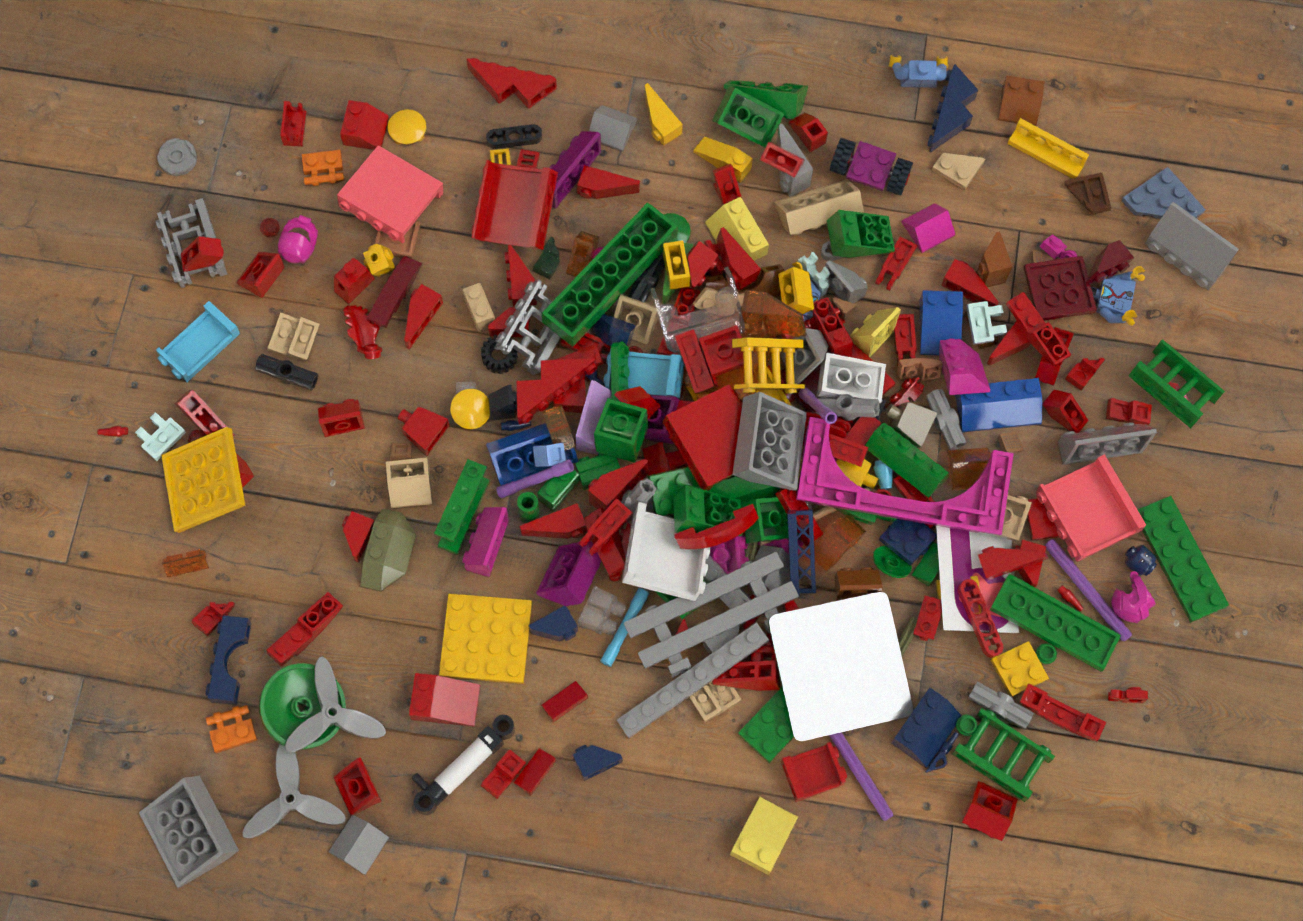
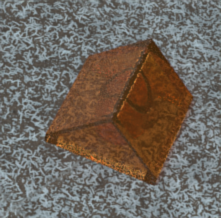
[947,448,991,490]

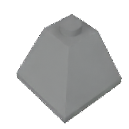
[825,260,868,303]
[780,328,828,384]

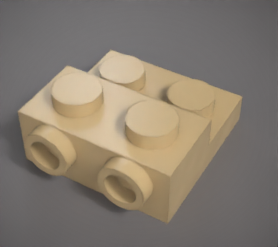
[996,495,1032,542]

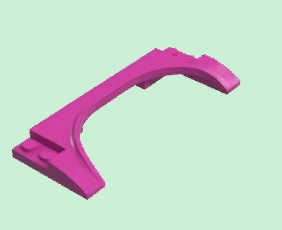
[796,417,1014,536]

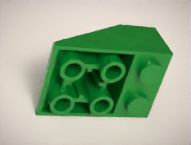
[827,210,895,258]
[674,485,743,536]

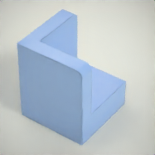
[533,443,566,467]

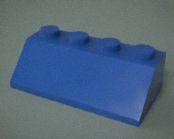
[955,378,1042,433]
[486,417,578,486]

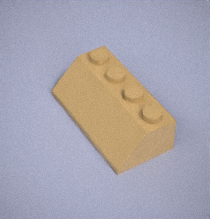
[774,179,864,235]

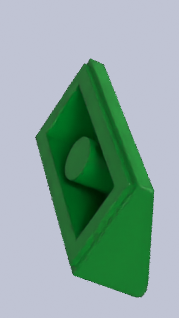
[911,542,939,587]

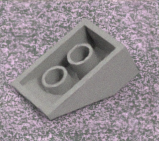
[776,123,813,197]

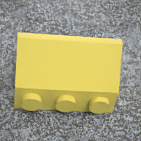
[705,197,769,261]

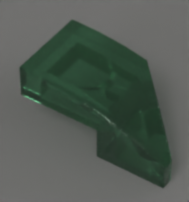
[533,237,560,279]

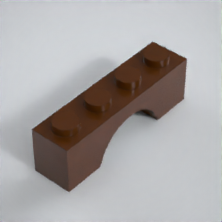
[703,264,784,299]

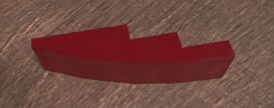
[367,256,422,328]

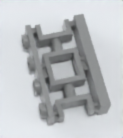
[156,198,228,288]
[495,279,560,375]

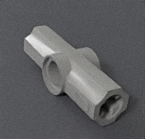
[926,389,966,451]
[816,394,880,421]
[621,479,656,524]
[968,681,1034,730]

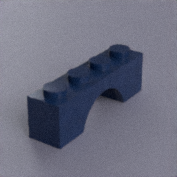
[206,615,252,705]

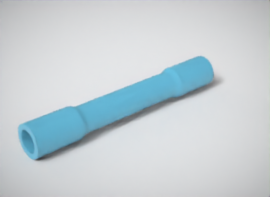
[600,588,649,667]

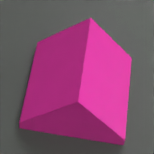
[901,203,955,253]

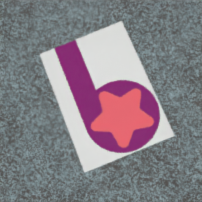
[936,526,1019,633]

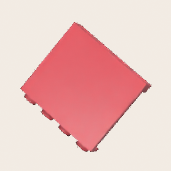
[337,145,443,243]
[1036,454,1146,562]

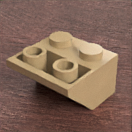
[386,457,432,508]

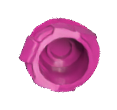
[278,215,318,264]
[1111,571,1156,623]

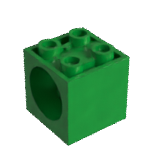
[594,398,648,463]

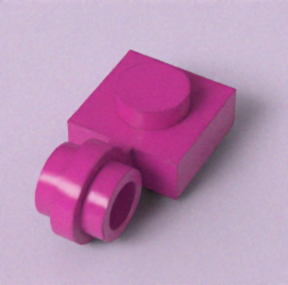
[1040,234,1077,259]

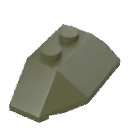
[360,508,416,592]

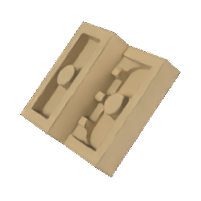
[267,313,320,361]
[690,681,742,722]

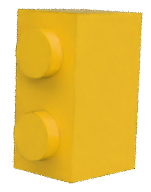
[663,240,690,290]
[778,267,814,316]

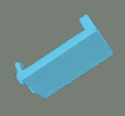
[156,301,240,382]
[604,349,685,398]

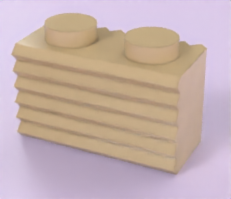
[463,283,495,332]

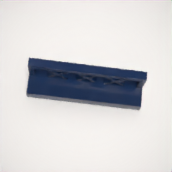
[787,510,816,597]

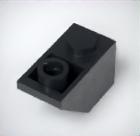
[488,385,517,421]

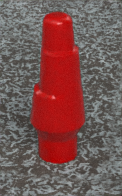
[97,425,128,437]
[1057,585,1083,612]

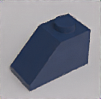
[593,314,636,346]
[528,606,578,642]
[573,745,623,781]

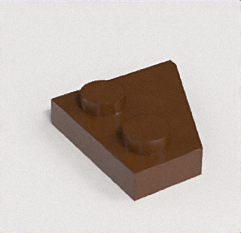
[1065,172,1111,214]

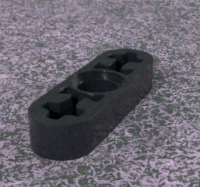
[486,124,542,149]

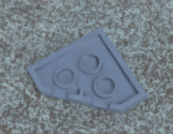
[1122,167,1206,219]

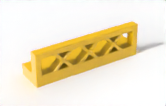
[1007,118,1089,179]

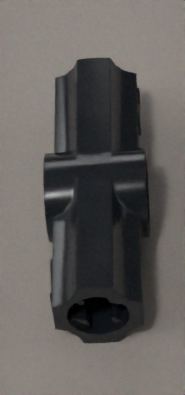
[628,253,665,303]
[255,354,319,391]

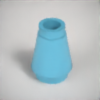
[873,460,893,490]

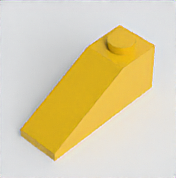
[645,83,683,146]
[693,136,753,183]

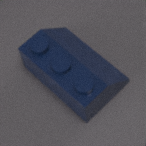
[891,688,961,768]

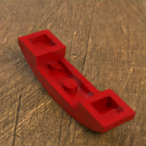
[674,504,759,549]
[1019,683,1107,742]

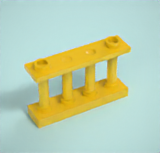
[732,338,805,394]

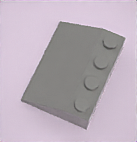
[1145,202,1239,290]
[733,392,807,490]
[1058,423,1157,465]
[139,776,239,888]

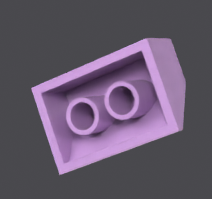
[576,380,611,455]

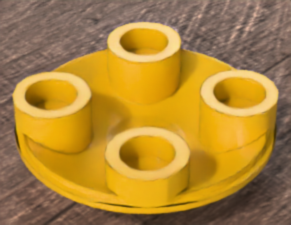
[388,109,426,145]
[450,389,490,429]

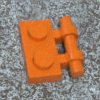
[302,150,344,186]
[206,705,257,753]

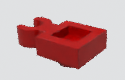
[1108,687,1148,703]

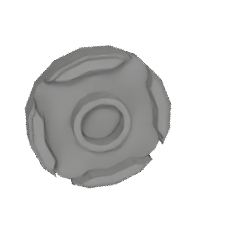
[157,138,197,176]

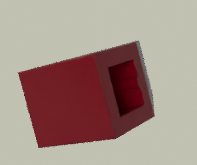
[1086,240,1134,284]

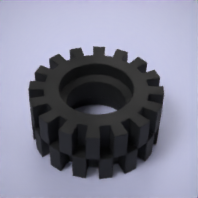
[481,334,518,374]

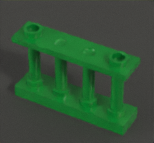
[1128,339,1225,429]
[434,459,490,555]
[952,708,1055,802]

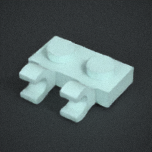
[798,252,831,297]
[966,301,1007,345]
[135,412,186,461]

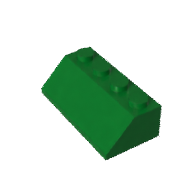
[865,423,949,498]

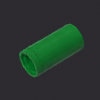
[517,492,540,523]

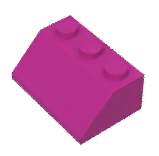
[939,338,990,395]
[462,507,509,577]

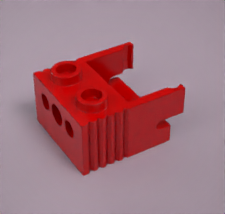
[698,325,754,388]

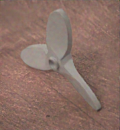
[285,657,386,752]
[243,744,346,839]

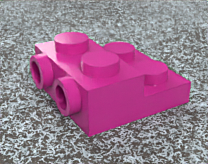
[709,535,749,574]

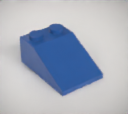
[919,290,963,356]

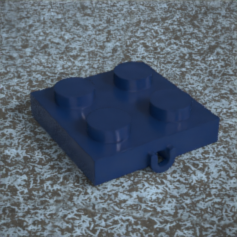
[879,519,937,566]

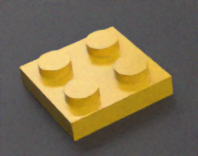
[991,641,1049,697]

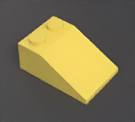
[850,307,901,357]
[730,797,798,875]

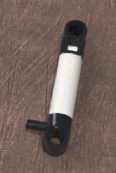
[412,715,515,815]

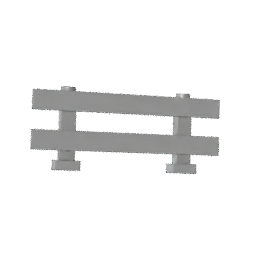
[624,551,799,678]

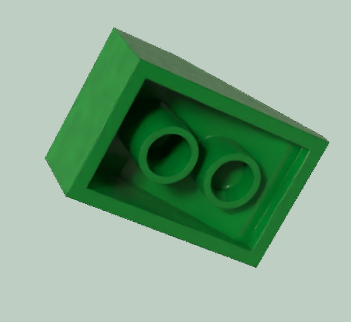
[712,86,784,148]
[741,497,806,544]

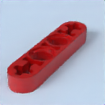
[957,579,1003,658]

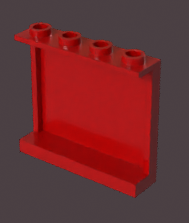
[471,160,558,250]
[662,385,742,491]

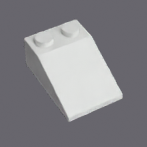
[816,353,886,403]

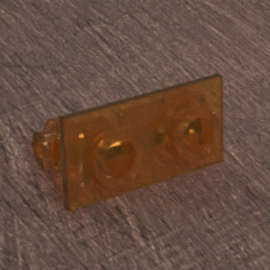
[162,549,209,577]

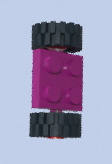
[829,137,913,196]

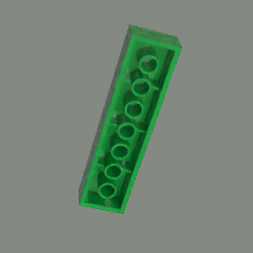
[542,202,678,347]

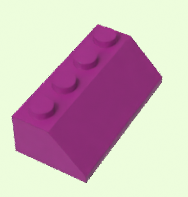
[549,131,601,209]

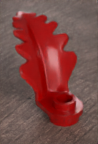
[343,305,382,359]

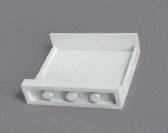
[622,502,710,601]

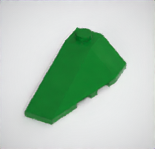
[723,80,808,119]
[708,475,781,502]

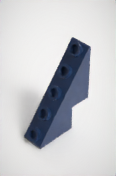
[927,64,978,152]

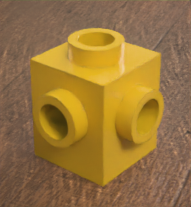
[363,244,395,277]

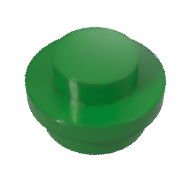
[1036,643,1057,665]
[956,715,978,736]

